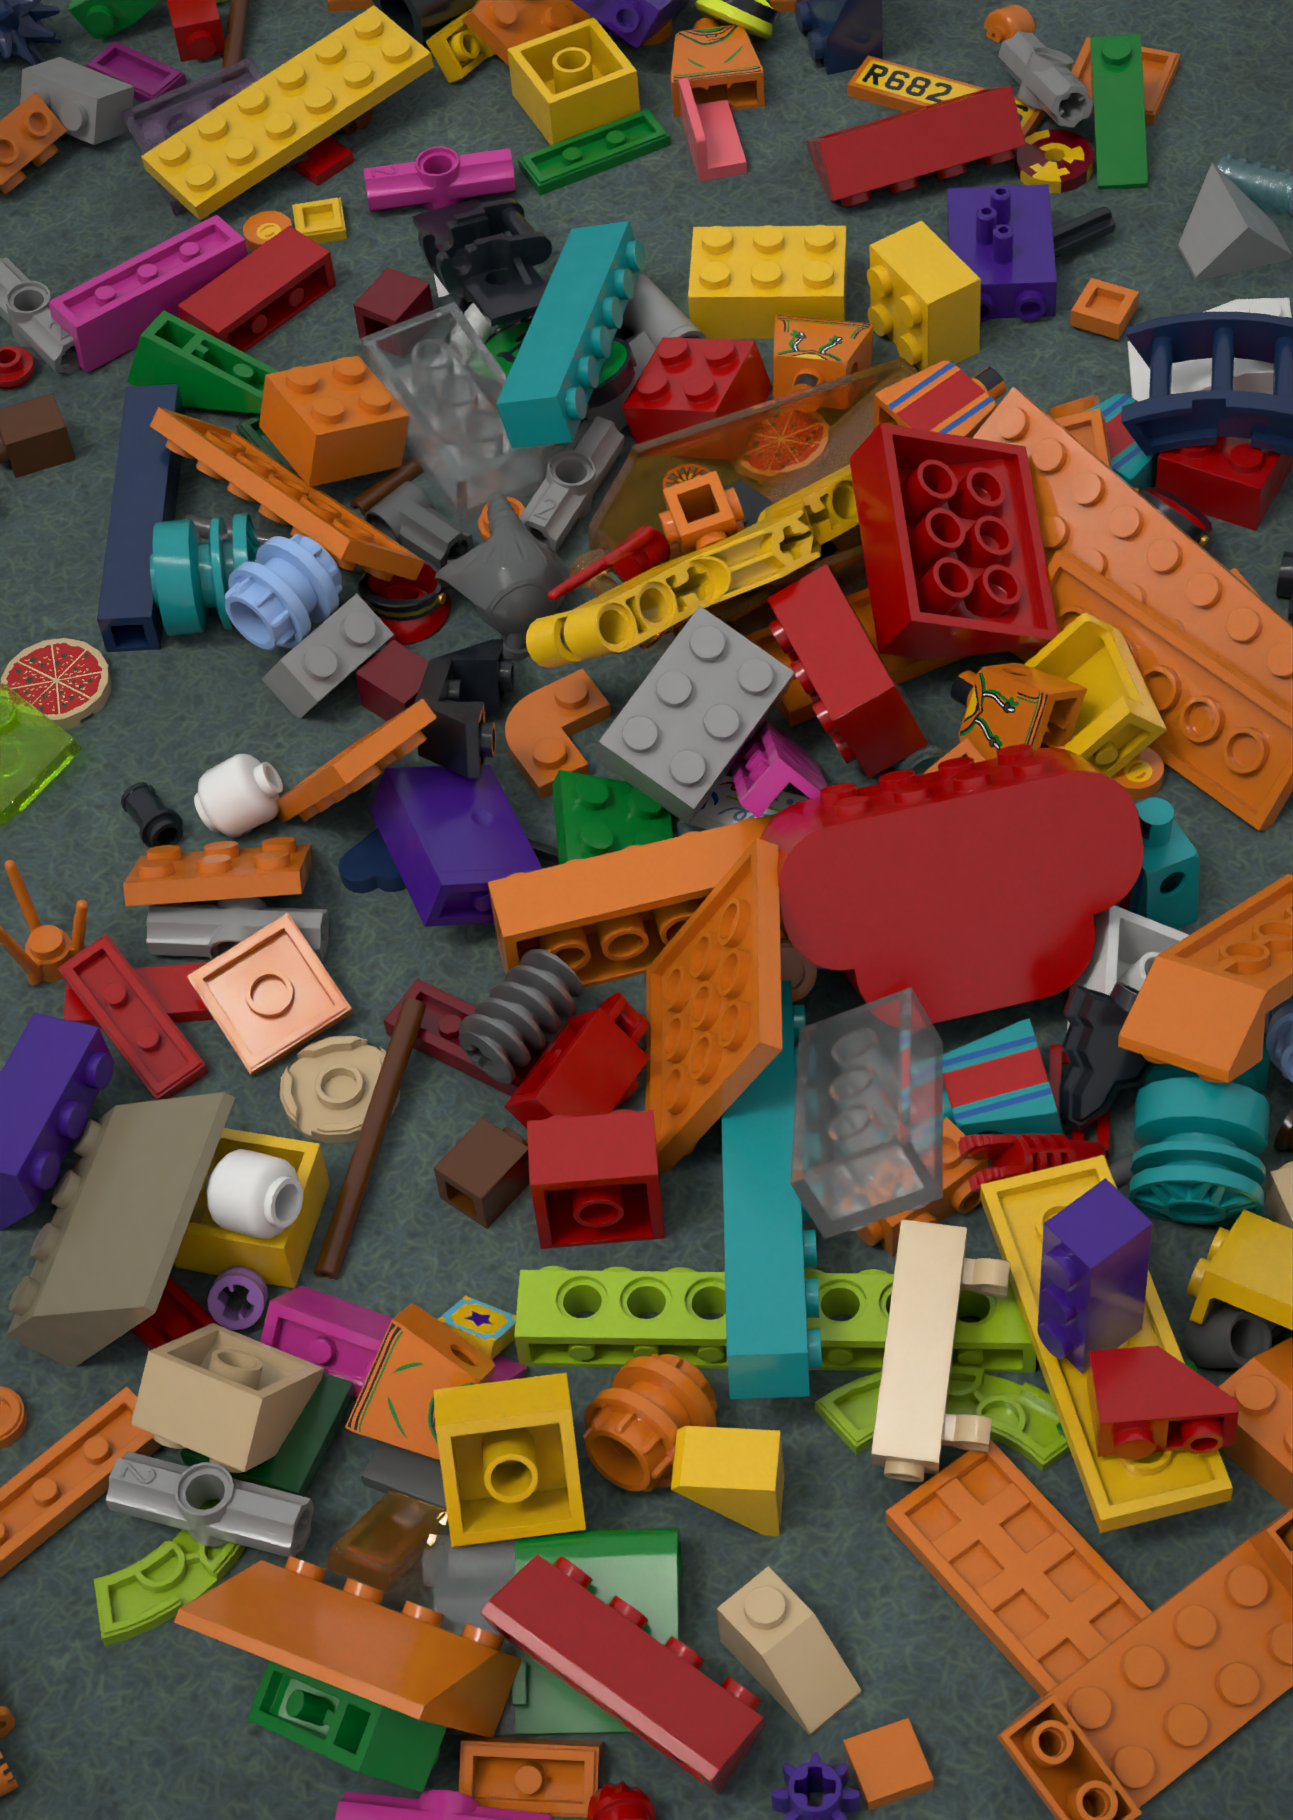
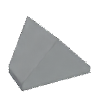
[1178,163,1293,281]

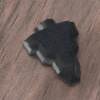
[1059,982,1168,1131]

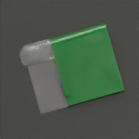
[423,1527,682,1736]

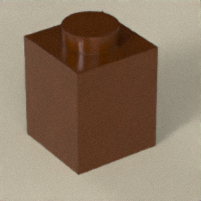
[0,393,75,478]
[434,1117,530,1229]

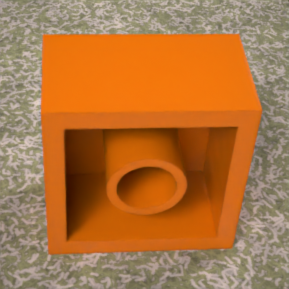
[259,356,410,487]

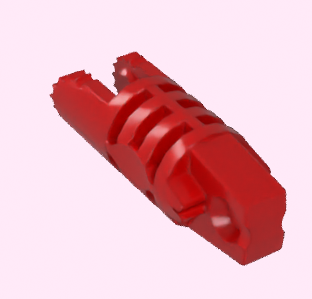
[958,1133,1108,1192]

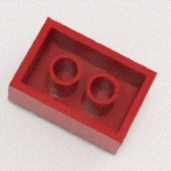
[767,564,929,778]

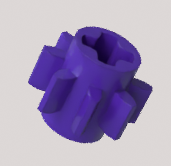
[771,1752,860,1820]

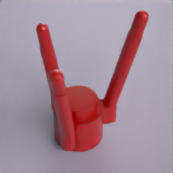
[548,526,671,654]

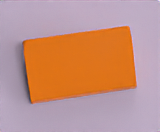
[459,1735,604,1818]

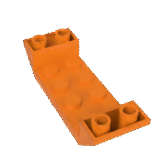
[1118,874,1293,1083]
[996,1507,1293,1820]

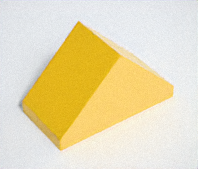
[671,1426,785,1536]

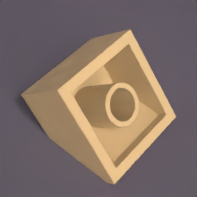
[131,1323,324,1473]

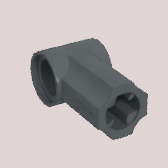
[364,481,474,569]
[1184,1302,1286,1368]

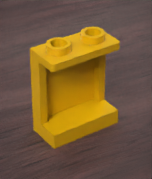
[1024,613,1167,777]
[1186,1209,1293,1330]

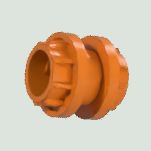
[583,1354,718,1492]

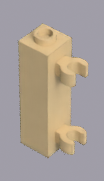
[871,1219,1010,1482]

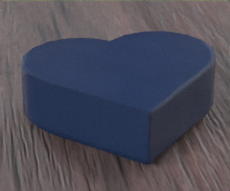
[338,828,406,894]

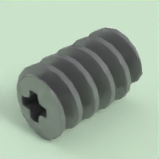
[458,949,584,1084]

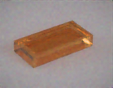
[327,1490,447,1592]

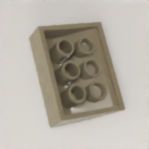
[6,1092,235,1367]

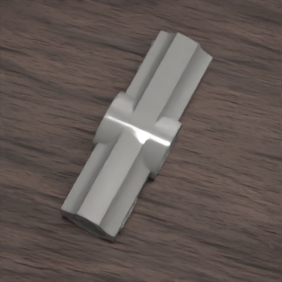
[998,31,1094,128]
[0,258,81,375]
[519,416,625,552]
[146,897,330,962]
[106,1451,314,1557]

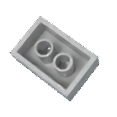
[595,606,795,825]

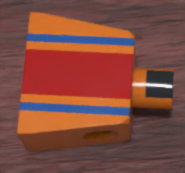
[873,360,1006,438]

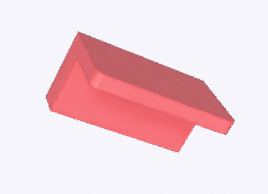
[678,77,747,182]

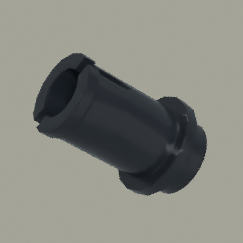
[121,782,183,848]

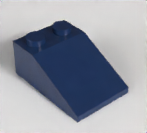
[795,0,883,75]

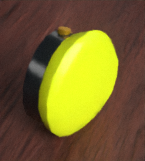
[694,0,778,39]

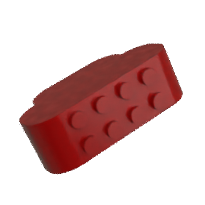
[760,744,1144,1027]

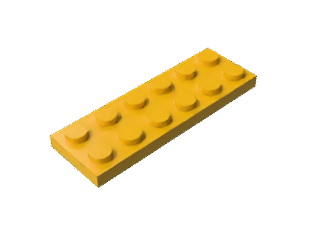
[141,5,434,221]
[980,1155,1233,1533]

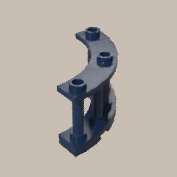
[1121,312,1293,456]

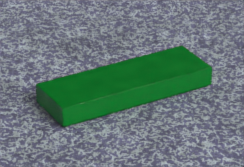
[518,108,671,196]

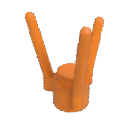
[0,860,88,985]

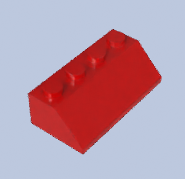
[805,86,1026,207]
[480,1554,766,1794]

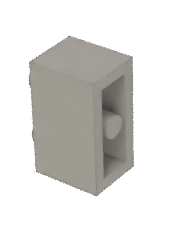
[20,57,134,145]
[261,593,394,719]

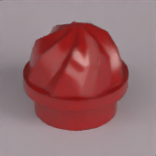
[586,1781,656,1820]

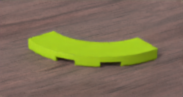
[815,1364,1071,1472]
[94,1499,247,1646]

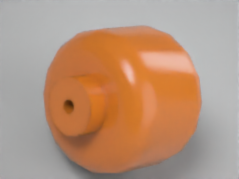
[984,5,1035,43]

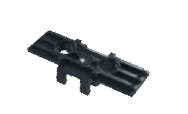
[413,198,552,329]

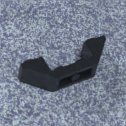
[415,639,514,778]

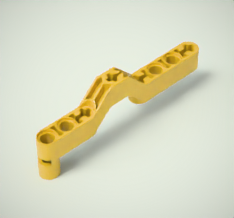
[526,464,859,668]

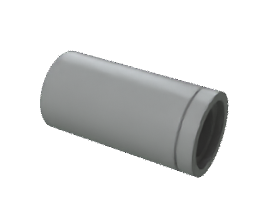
[622,274,706,348]

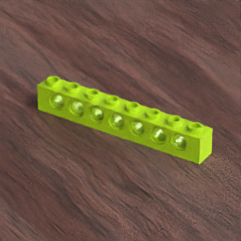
[514,1266,1036,1373]

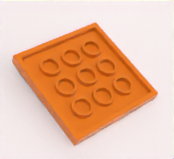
[645,838,782,1172]

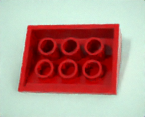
[849,423,1059,660]

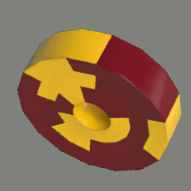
[1015,129,1094,193]

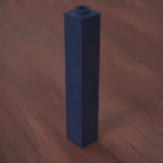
[97,384,185,652]

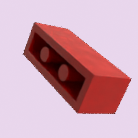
[177,226,336,353]

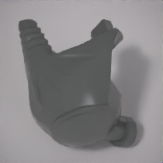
[434,491,571,661]

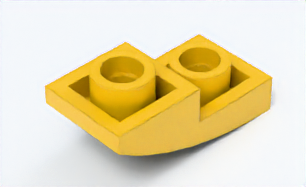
[426,9,495,84]

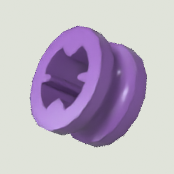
[207,1266,268,1330]

